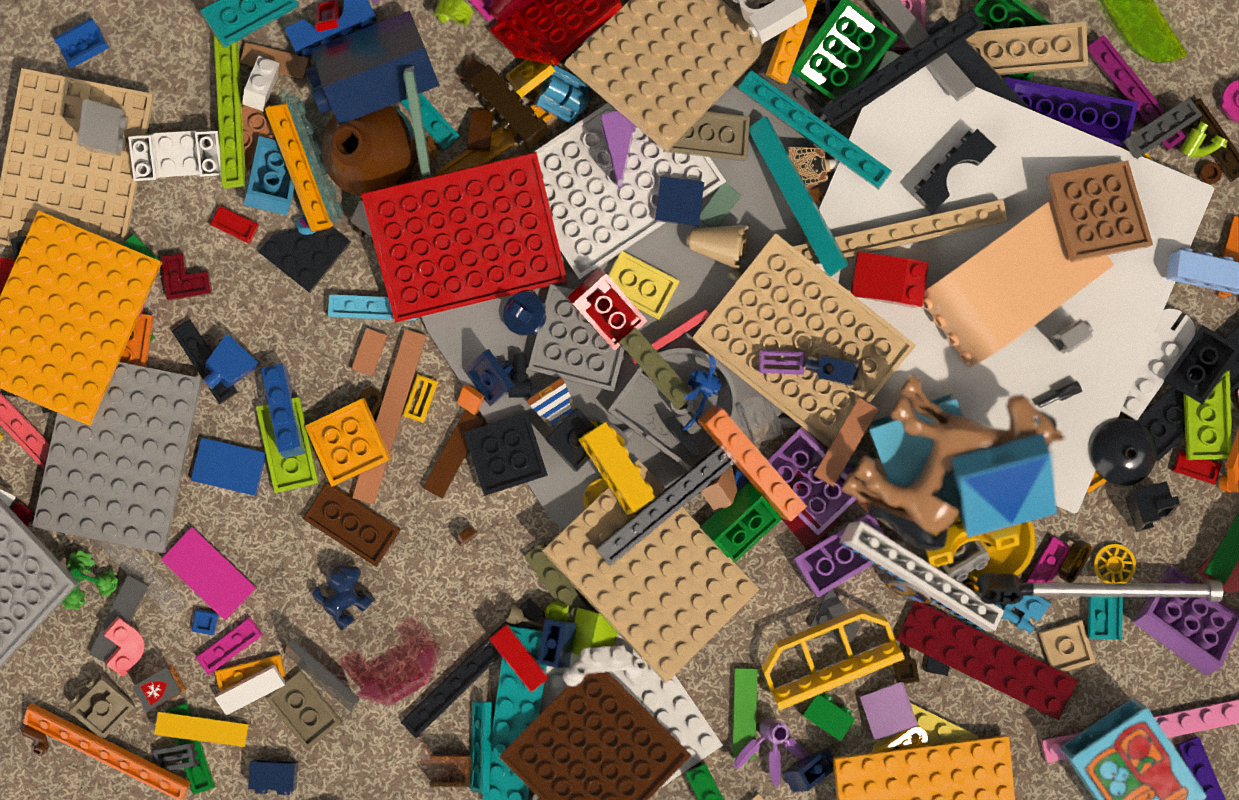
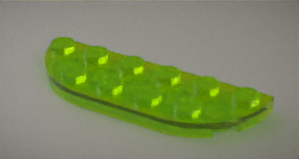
[1100,0,1188,64]

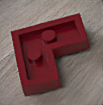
[161,253,212,301]

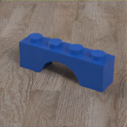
[284,0,377,57]
[261,363,306,459]

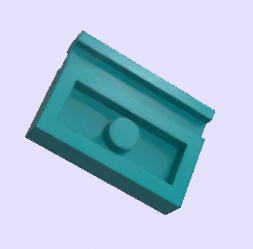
[1088,596,1123,640]

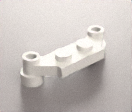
[563,646,647,686]

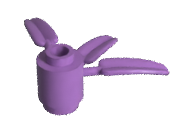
[733,717,810,787]

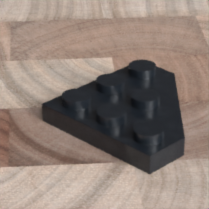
[258,228,351,293]

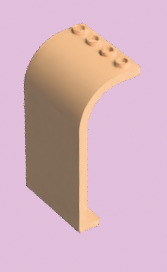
[922,199,1114,367]

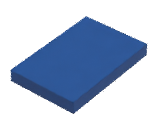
[191,438,266,496]

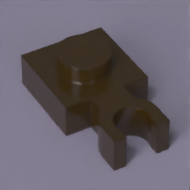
[893,645,920,684]

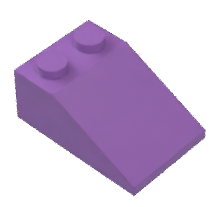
[601,111,636,188]

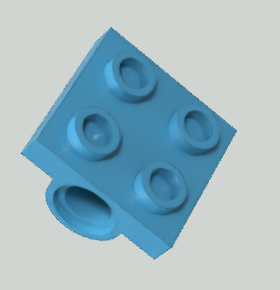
[534,65,590,125]

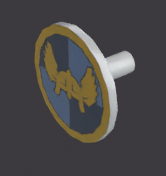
[888,580,931,604]

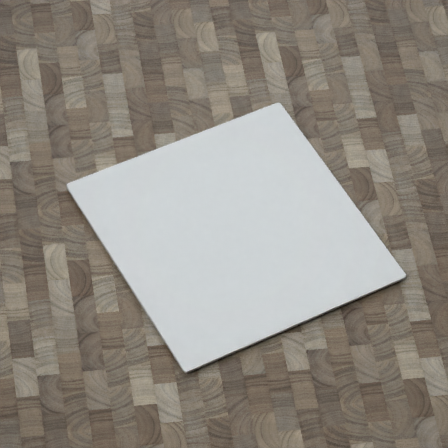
[804,51,1214,513]

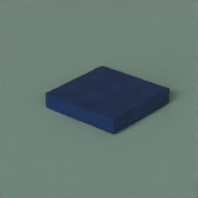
[655,176,704,227]

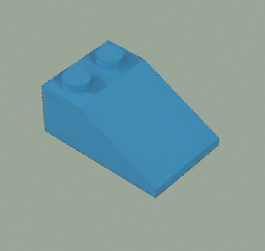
[243,136,294,216]

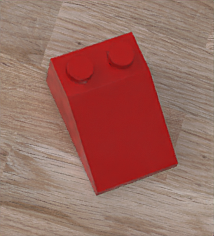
[850,252,929,308]
[567,268,647,351]

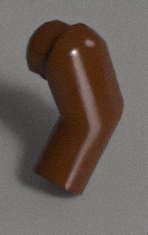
[22,725,49,756]

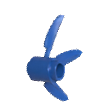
[682,355,722,430]

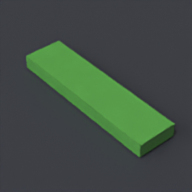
[732,668,757,759]

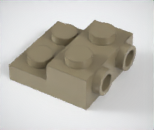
[69,674,135,739]

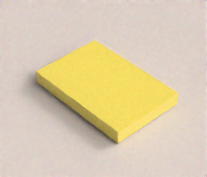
[608,251,680,320]

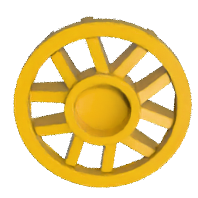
[1094,544,1136,583]

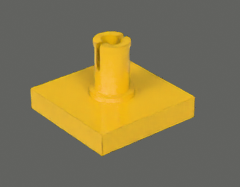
[505,59,555,98]

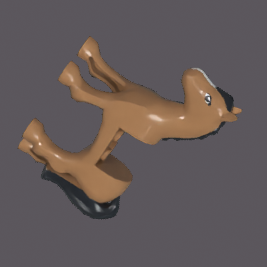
[841,374,1065,551]

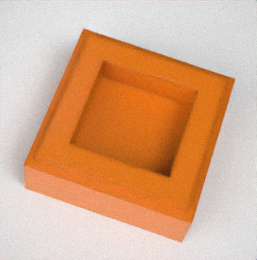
[457,384,485,415]

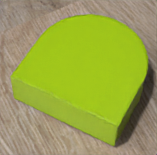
[545,601,569,621]

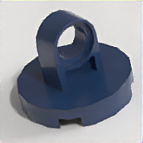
[503,292,547,336]

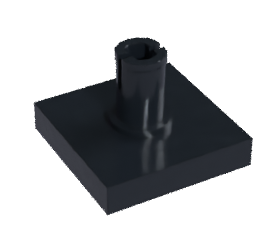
[545,408,596,472]

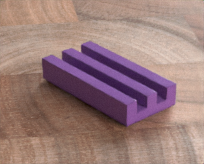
[759,350,805,375]

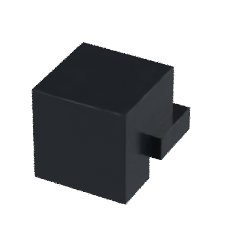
[1125,481,1180,532]

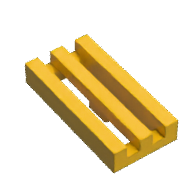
[402,374,439,423]

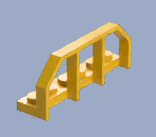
[762,608,904,710]

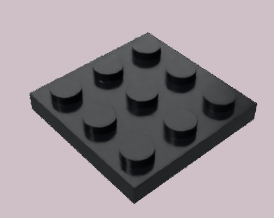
[464,412,548,496]

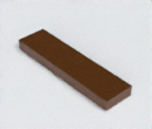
[423,410,485,499]

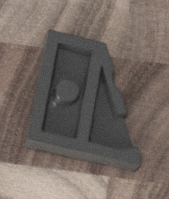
[810,589,860,646]

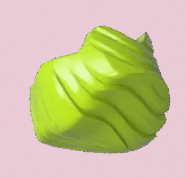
[433,0,474,27]

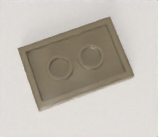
[265,670,343,751]

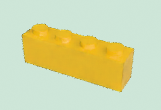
[579,422,655,515]

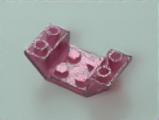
[356,645,442,706]

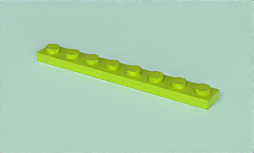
[214,34,246,189]

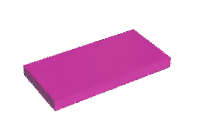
[161,527,257,620]

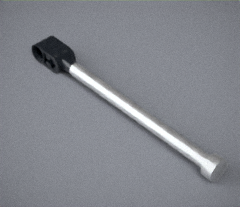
[977,574,1223,604]

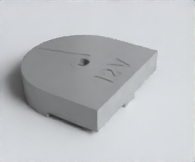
[608,348,737,471]

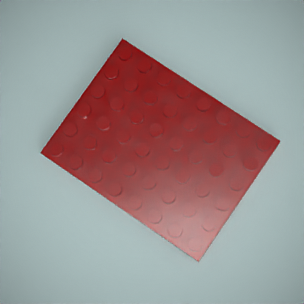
[361,152,567,323]

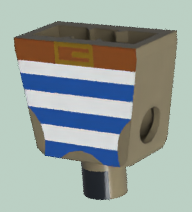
[526,378,576,428]

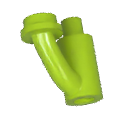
[1179,121,1227,158]

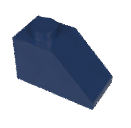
[783,748,834,792]

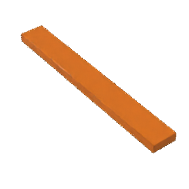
[23,703,190,800]

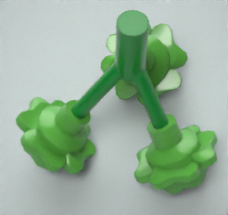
[61,550,118,610]

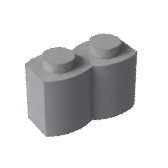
[1051,319,1093,354]

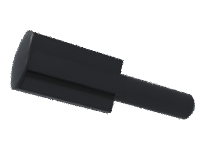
[1037,380,1082,408]

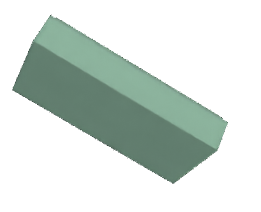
[700,183,741,227]

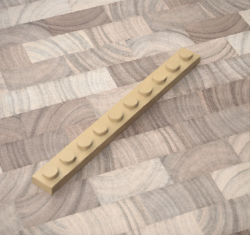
[793,199,1008,265]

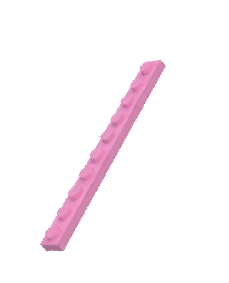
[1041,699,1239,763]

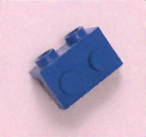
[54,18,110,69]

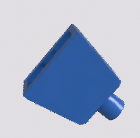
[203,334,258,389]

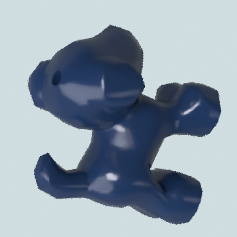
[312,564,376,631]

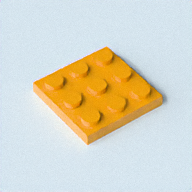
[305,398,391,487]

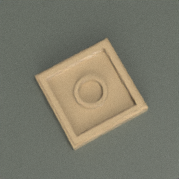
[1038,619,1095,672]

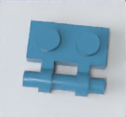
[994,596,1051,633]

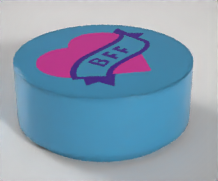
[296,216,316,235]

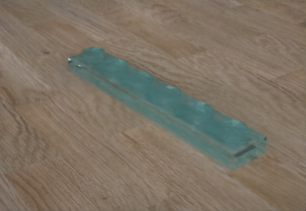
[285,96,344,224]

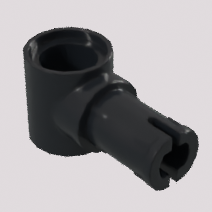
[508,354,531,398]

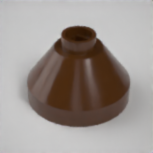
[321,105,417,196]

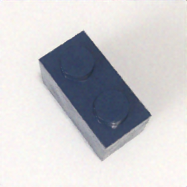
[538,619,577,668]
[248,759,298,795]

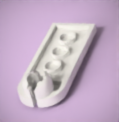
[1121,309,1195,421]

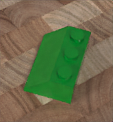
[700,482,782,563]

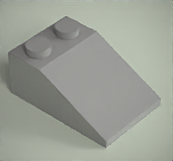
[78,99,128,156]

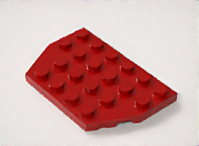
[489,0,622,65]

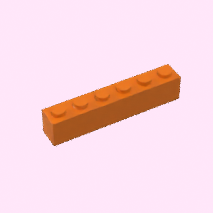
[698,406,807,522]

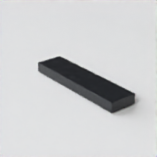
[172,319,239,405]

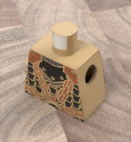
[787,147,838,189]

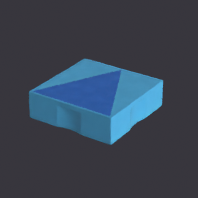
[951,434,1057,537]

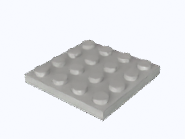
[528,284,636,392]

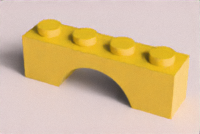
[926,524,1019,567]

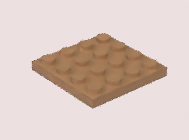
[1046,160,1153,263]

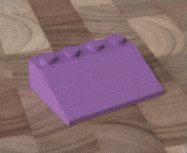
[767,426,864,535]
[1133,565,1239,676]

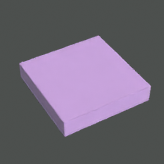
[860,682,918,740]

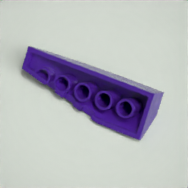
[1005,77,1139,146]

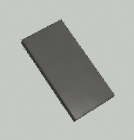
[285,640,360,712]

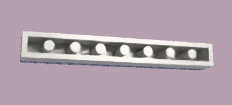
[839,522,1004,631]

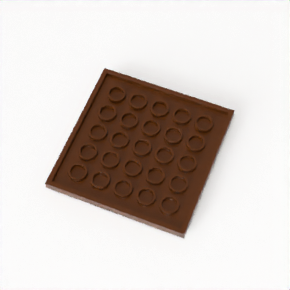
[499,672,692,800]

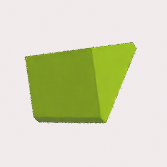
[572,608,618,656]

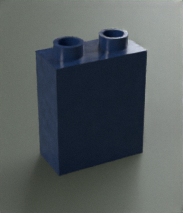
[306,11,440,125]

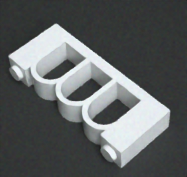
[732,0,807,43]

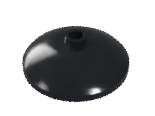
[1091,419,1157,486]

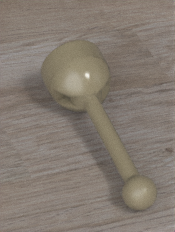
[505,605,544,630]

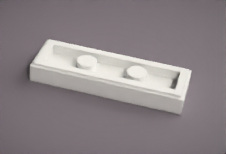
[215,664,285,715]

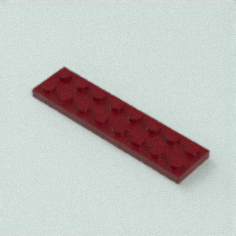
[896,601,1078,720]

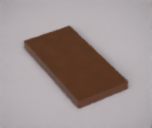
[302,482,401,567]

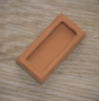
[351,328,388,377]

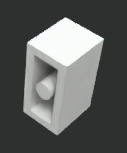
[242,56,280,111]

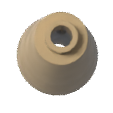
[686,225,749,269]

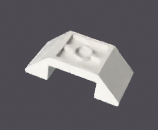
[128,130,221,181]

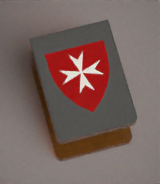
[132,666,187,712]
[429,753,471,787]

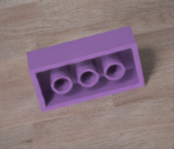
[792,513,886,597]

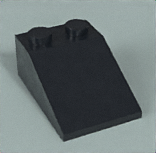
[1164,325,1239,405]

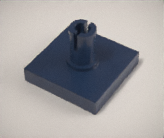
[465,349,514,406]

